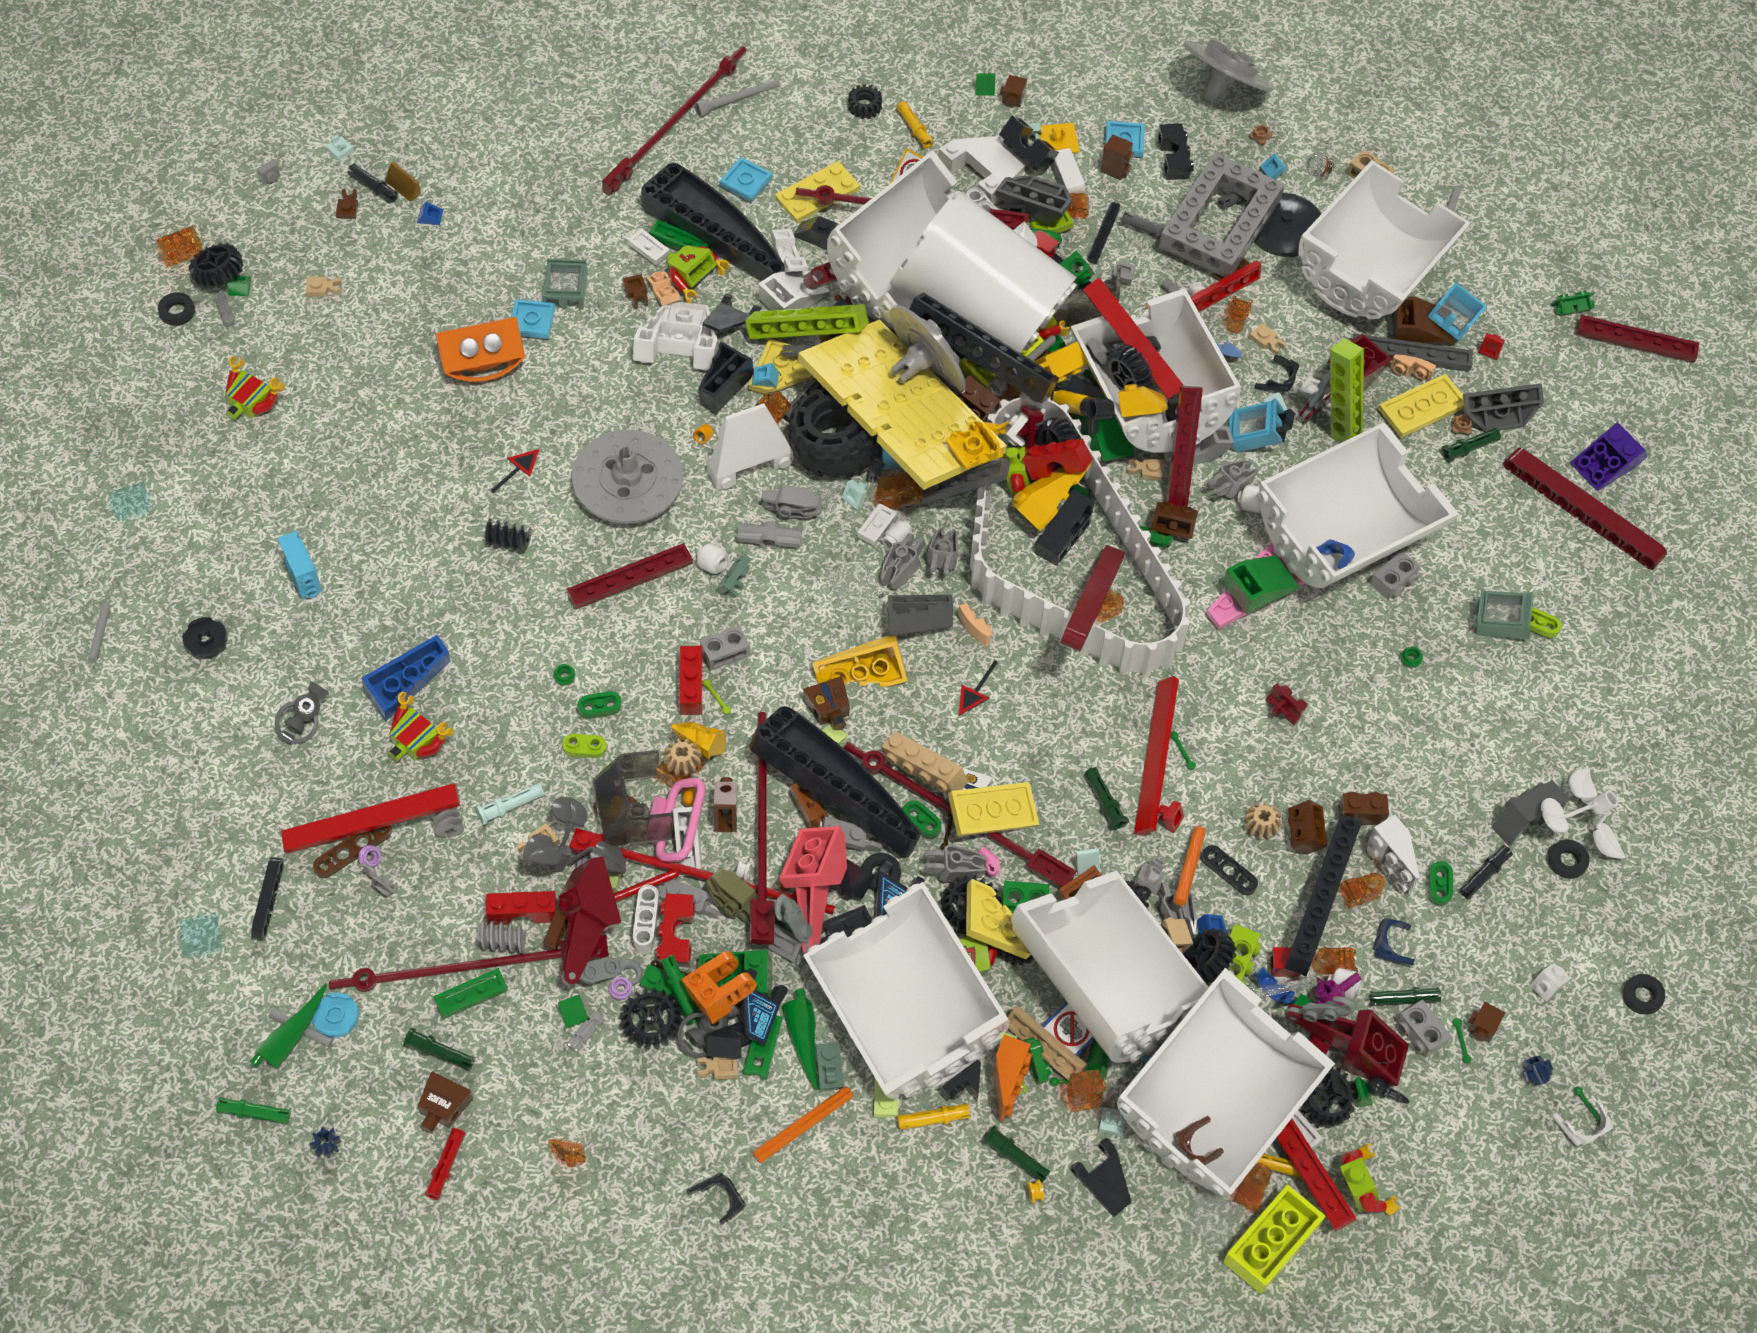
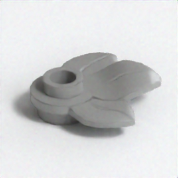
[360,863,395,897]

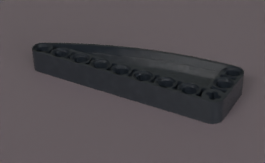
[640,163,785,281]
[749,706,921,856]

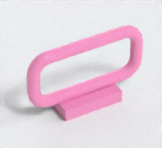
[645,778,706,862]

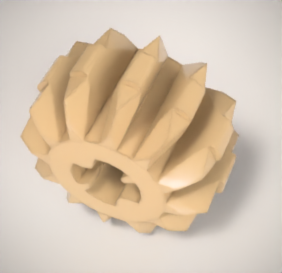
[663,738,701,776]
[1244,801,1282,840]

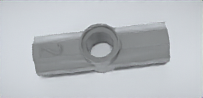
[737,521,802,549]

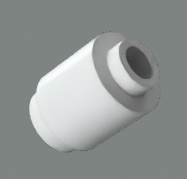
[882,520,912,550]

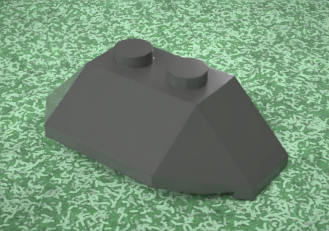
[995,175,1072,224]
[1463,383,1544,432]

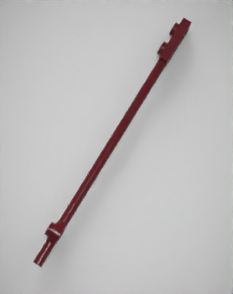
[602,46,747,196]
[795,185,1029,230]
[750,712,774,945]
[844,742,1077,889]
[329,935,609,992]

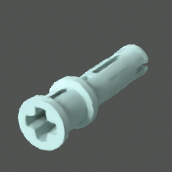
[476,783,544,825]

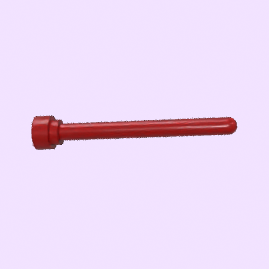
[614,869,680,902]

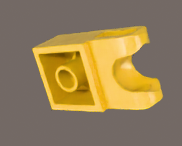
[1009,341,1088,395]

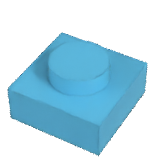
[1260,153,1287,180]

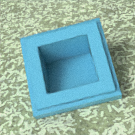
[752,363,779,387]

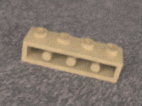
[882,731,968,795]

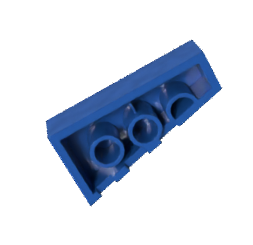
[361,635,450,721]

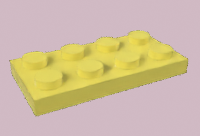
[775,161,861,223]
[1378,374,1464,438]
[948,782,1040,837]

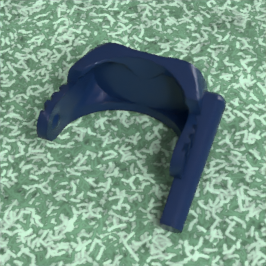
[1373,918,1415,966]

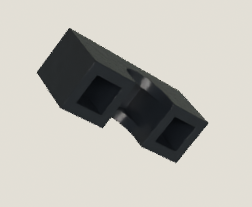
[999,116,1059,171]
[1158,123,1194,180]

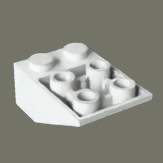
[758,271,830,310]
[1366,815,1420,898]

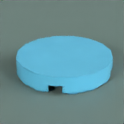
[312,993,359,1038]

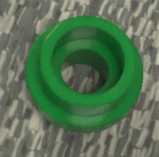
[1401,647,1423,667]
[554,664,576,685]

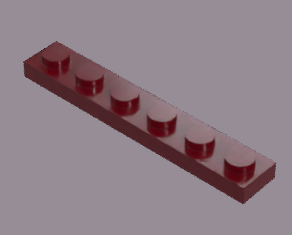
[1577,314,1700,363]
[1166,386,1203,507]
[567,543,693,609]

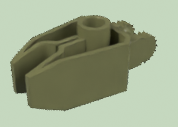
[706,868,757,924]

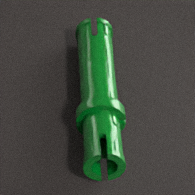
[660,954,700,1025]
[216,1097,291,1125]

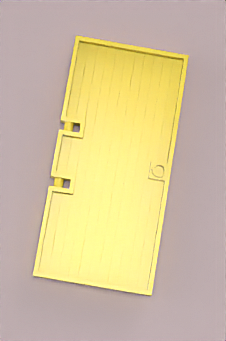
[798,320,1007,490]

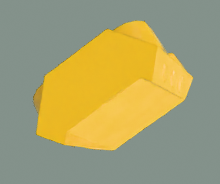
[945,421,1003,469]
[671,721,726,759]

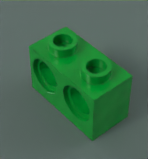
[1060,250,1095,296]
[1002,880,1050,914]

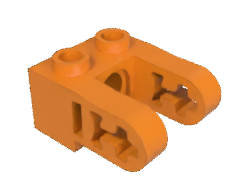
[681,951,756,1024]

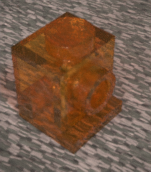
[1096,590,1124,624]

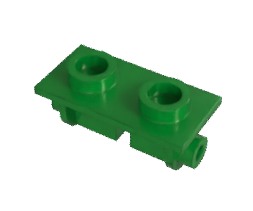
[1551,290,1595,316]

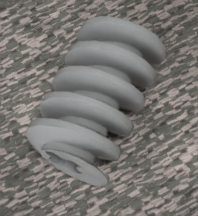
[431,807,464,838]
[477,920,527,953]

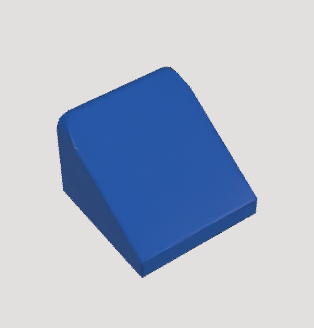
[417,202,443,225]
[1197,914,1227,934]

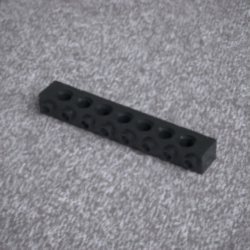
[909,292,1059,404]
[1285,814,1362,976]

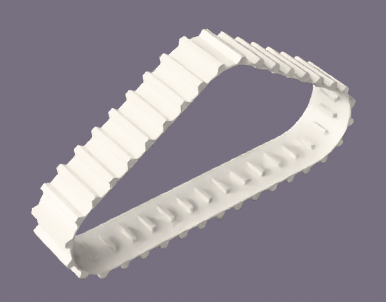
[970,392,1190,677]

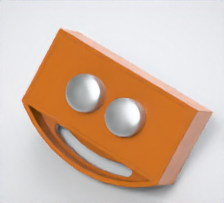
[435,317,525,382]

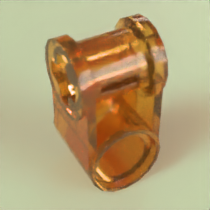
[1067,193,1089,219]
[1226,295,1253,334]
[1339,873,1386,908]
[1312,947,1358,975]
[1234,1163,1271,1213]

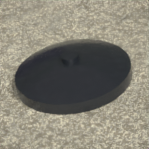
[1254,193,1321,257]

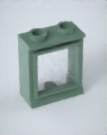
[542,258,588,310]
[1473,589,1533,639]

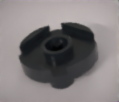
[182,617,228,659]

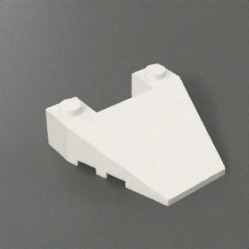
[938,136,1029,206]
[633,301,718,371]
[707,403,793,490]

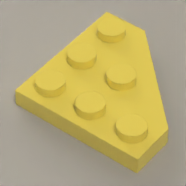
[749,339,814,395]
[966,879,1031,959]

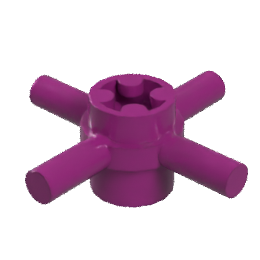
[1313,972,1362,1016]

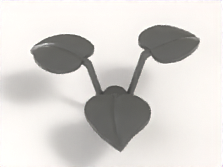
[523,796,626,874]

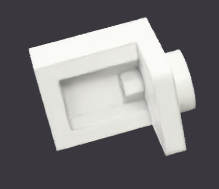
[1006,412,1028,446]
[1530,963,1571,1001]

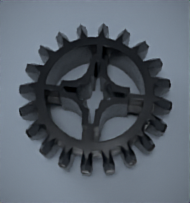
[188,243,244,289]
[1107,344,1154,390]
[1036,417,1079,471]
[940,875,1001,934]
[1183,928,1237,986]
[620,987,683,1051]
[1298,1066,1358,1128]

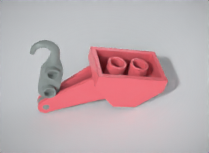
[775,826,847,954]

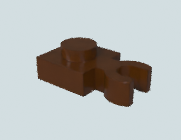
[336,189,359,219]
[623,274,648,308]

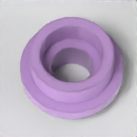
[358,845,381,867]
[609,977,633,1000]

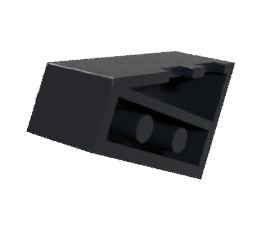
[698,341,754,413]
[1035,489,1095,566]

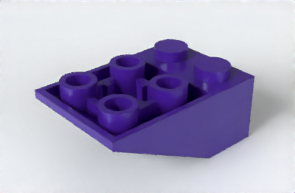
[1570,422,1648,491]

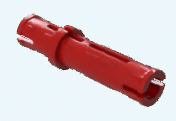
[425,1128,466,1200]

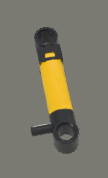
[1050,386,1115,435]

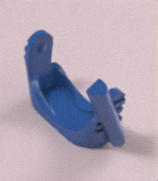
[1316,539,1355,570]
[1256,967,1296,1004]

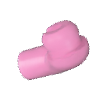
[978,846,1000,877]

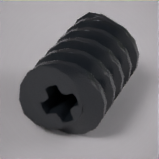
[485,518,532,552]

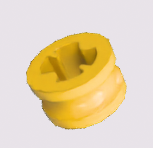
[1027,1179,1044,1203]

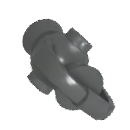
[275,681,329,744]
[677,1006,740,1058]

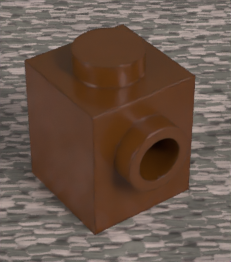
[1000,75,1027,107]
[1468,1001,1506,1043]

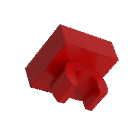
[1478,333,1505,360]
[1158,801,1185,833]

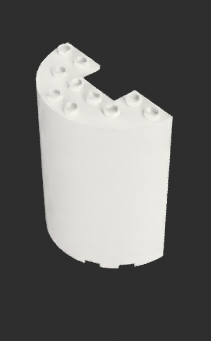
[827,150,957,329]
[1299,160,1470,319]
[890,191,1077,363]
[1071,288,1241,453]
[1257,422,1459,588]
[1011,871,1209,1063]
[803,882,1009,1099]
[1117,968,1335,1196]

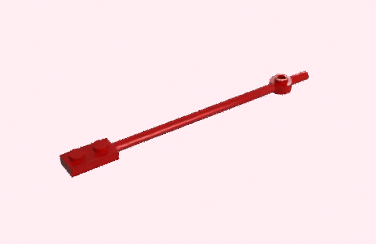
[569,828,835,915]

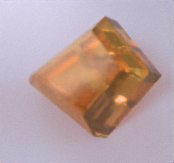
[548,1139,586,1167]

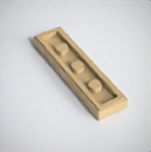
[1007,1005,1087,1084]

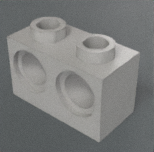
[1370,551,1420,600]
[700,626,750,671]
[1397,999,1452,1058]

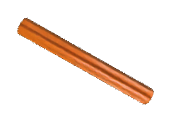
[1174,825,1206,907]
[753,1086,853,1163]

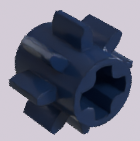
[1522,1056,1553,1085]
[310,1127,341,1158]

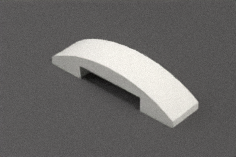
[772,229,808,272]

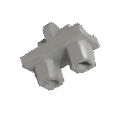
[1135,857,1166,896]

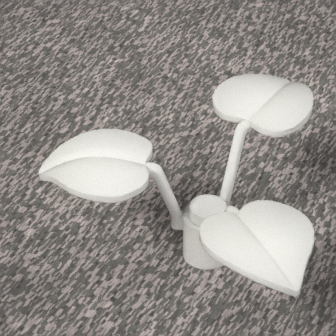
[1541,768,1625,859]

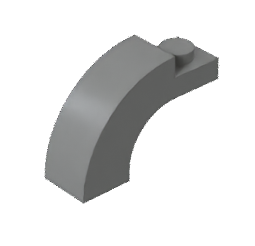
[1163,426,1234,465]

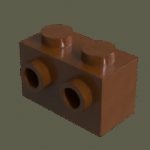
[1100,134,1134,181]
[1151,501,1198,539]
[1338,792,1389,825]
[1288,800,1327,855]

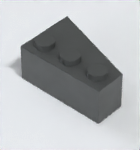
[887,595,953,636]
[1491,780,1570,847]

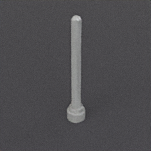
[695,79,780,117]
[989,335,1056,396]

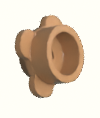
[1250,125,1273,144]
[1452,415,1473,435]

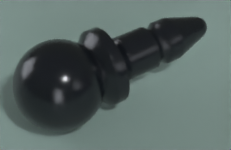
[1367,1076,1409,1104]

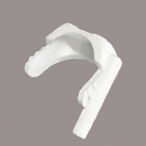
[1552,1100,1613,1146]

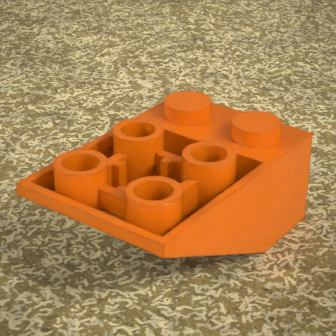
[993,1034,1033,1123]

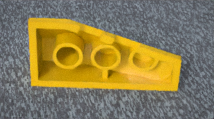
[1118,384,1168,417]
[1011,463,1091,531]
[812,635,908,687]

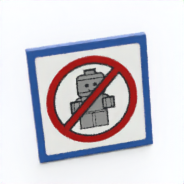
[1042,1002,1095,1056]

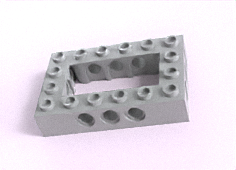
[1159,153,1284,277]

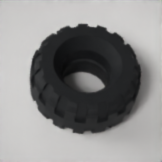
[787,388,881,478]

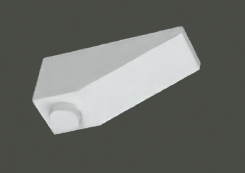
[673,807,702,876]

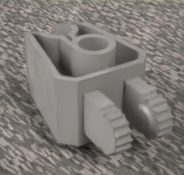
[1207,460,1259,498]
[761,484,821,519]
[927,527,958,575]
[881,533,925,590]
[924,844,987,882]
[1160,879,1197,938]

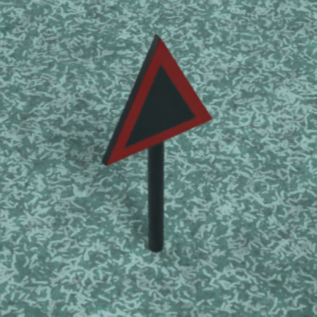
[491,449,539,493]
[959,660,998,716]

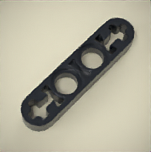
[251,857,284,940]

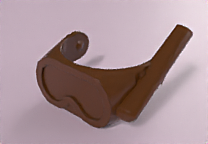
[1176,1116,1224,1165]

